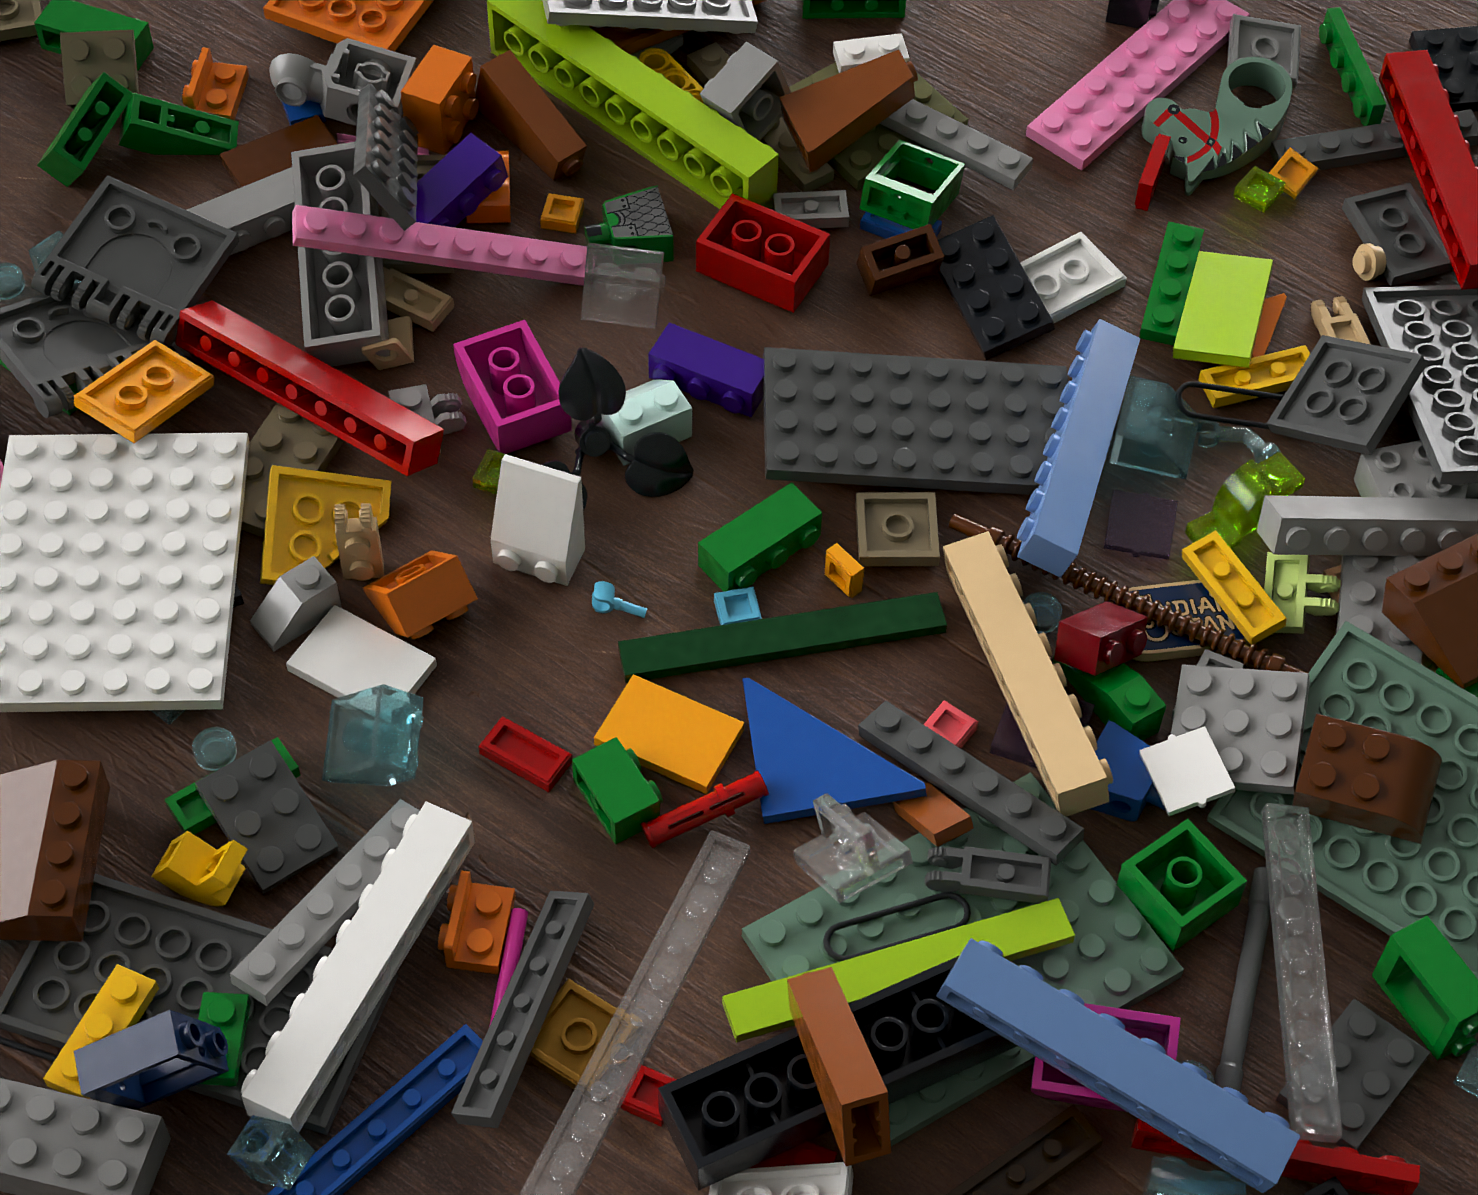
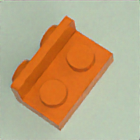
[182,47,249,120]
[438,870,516,975]

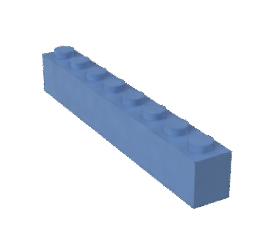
[1017,319,1140,578]
[936,938,1301,1193]

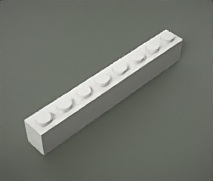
[241,801,475,1138]

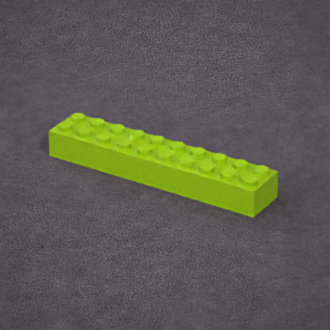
[487,0,779,209]

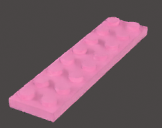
[1026,0,1250,171]

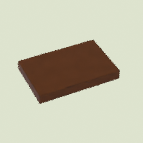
[220,115,338,188]

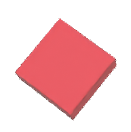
[923,700,979,749]

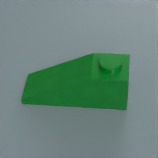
[118,93,239,155]
[1052,656,1166,741]

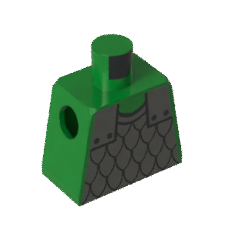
[584,185,674,264]

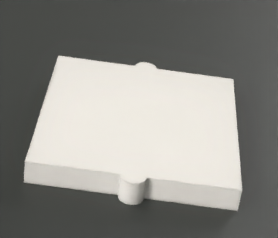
[1139,726,1235,816]

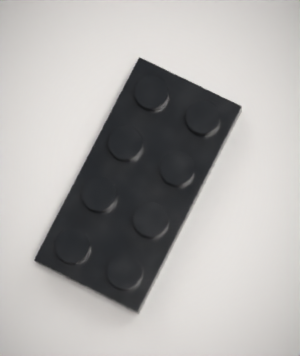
[938,215,1055,360]

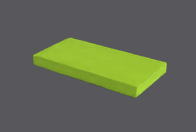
[1173,251,1273,368]

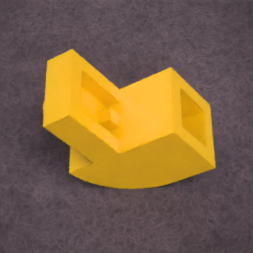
[151,831,248,906]

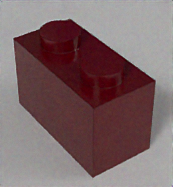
[1054,601,1148,676]

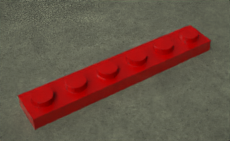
[1131,1118,1420,1195]

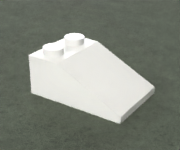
[491,454,585,586]

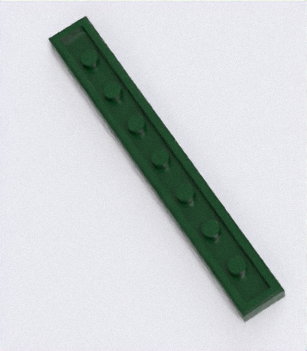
[618,592,947,683]

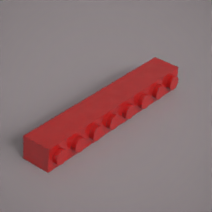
[1379,50,1478,290]
[175,300,444,476]

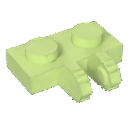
[1264,552,1341,634]

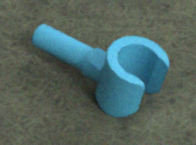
[592,581,647,618]

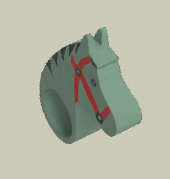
[1141,57,1293,196]

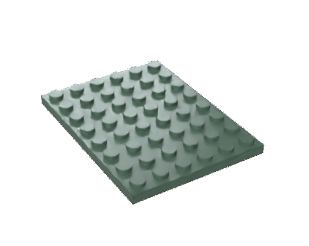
[1207,621,1478,979]
[742,772,1184,1146]

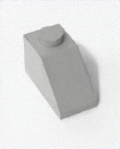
[250,556,342,652]

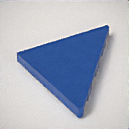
[743,677,927,824]

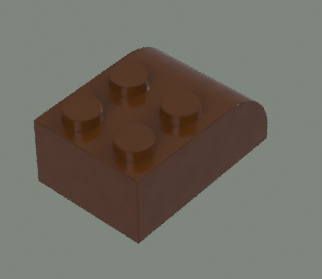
[1292,713,1442,844]

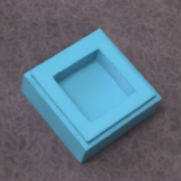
[714,587,762,625]

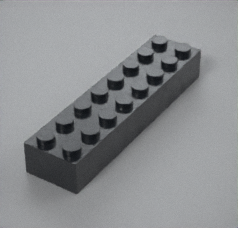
[658,956,1018,1191]

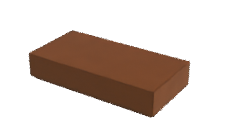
[893,782,974,847]

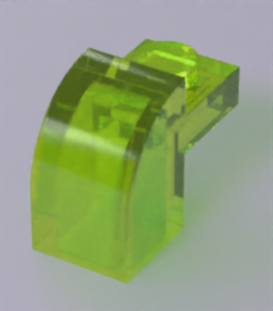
[1211,452,1305,541]

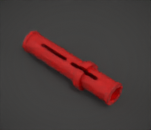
[641,770,769,849]

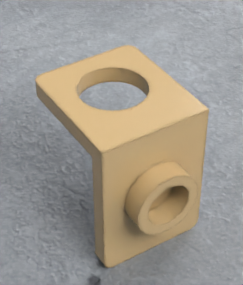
[362,316,414,370]

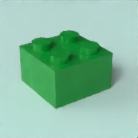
[1116,819,1247,952]

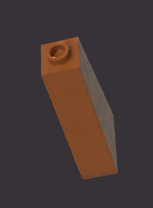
[779,49,918,172]
[475,50,587,181]
[787,967,891,1166]

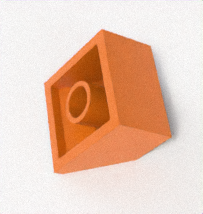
[362,550,478,639]

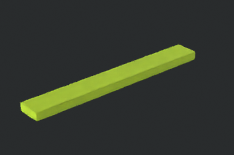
[722,898,1075,1043]

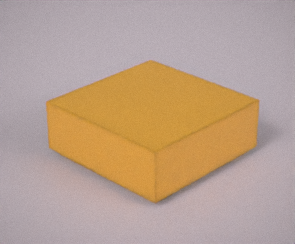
[1266,147,1319,199]
[540,193,584,234]
[824,543,864,598]

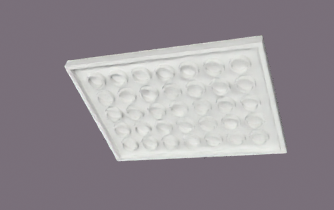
[0,433,250,712]

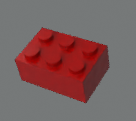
[696,193,830,313]

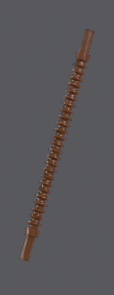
[949,513,1308,673]

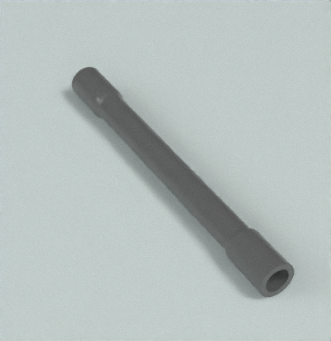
[1214,867,1280,1092]

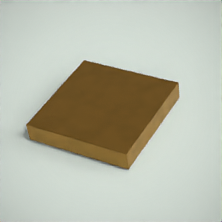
[527,978,642,1100]

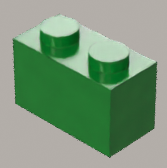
[572,737,663,845]

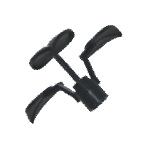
[542,347,694,511]

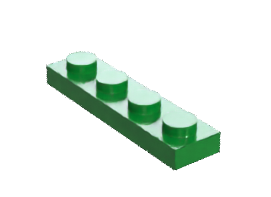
[1319,7,1386,126]
[1139,221,1204,346]

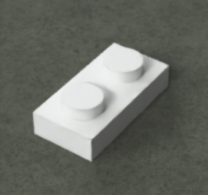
[833,33,909,73]

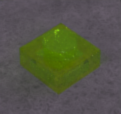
[1233,166,1285,213]
[472,449,524,494]
[1185,508,1243,549]

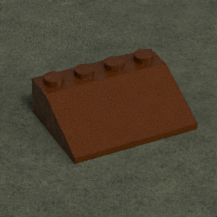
[1382,533,1478,689]
[0,760,110,942]

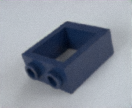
[74,1010,229,1110]

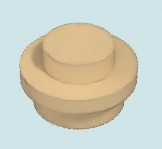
[1353,243,1386,281]

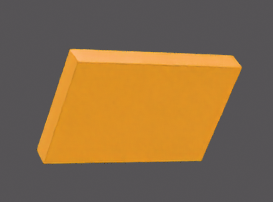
[74,340,214,443]
[594,674,745,794]

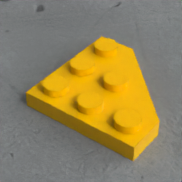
[260,465,391,585]

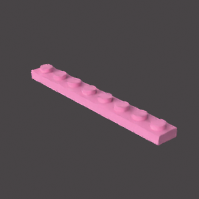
[292,205,590,286]

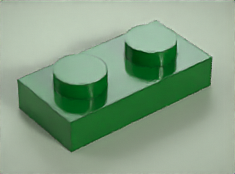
[198,992,251,1086]

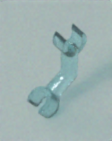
[1197,420,1281,472]

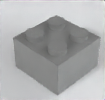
[700,42,791,141]

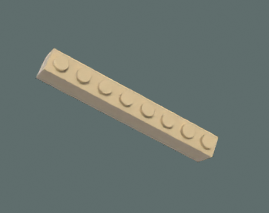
[943,531,1113,817]

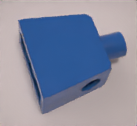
[1090,720,1166,822]

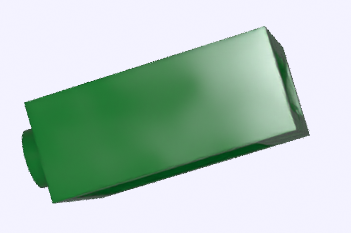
[859,139,965,229]
[1371,916,1478,1061]

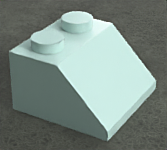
[593,379,692,465]

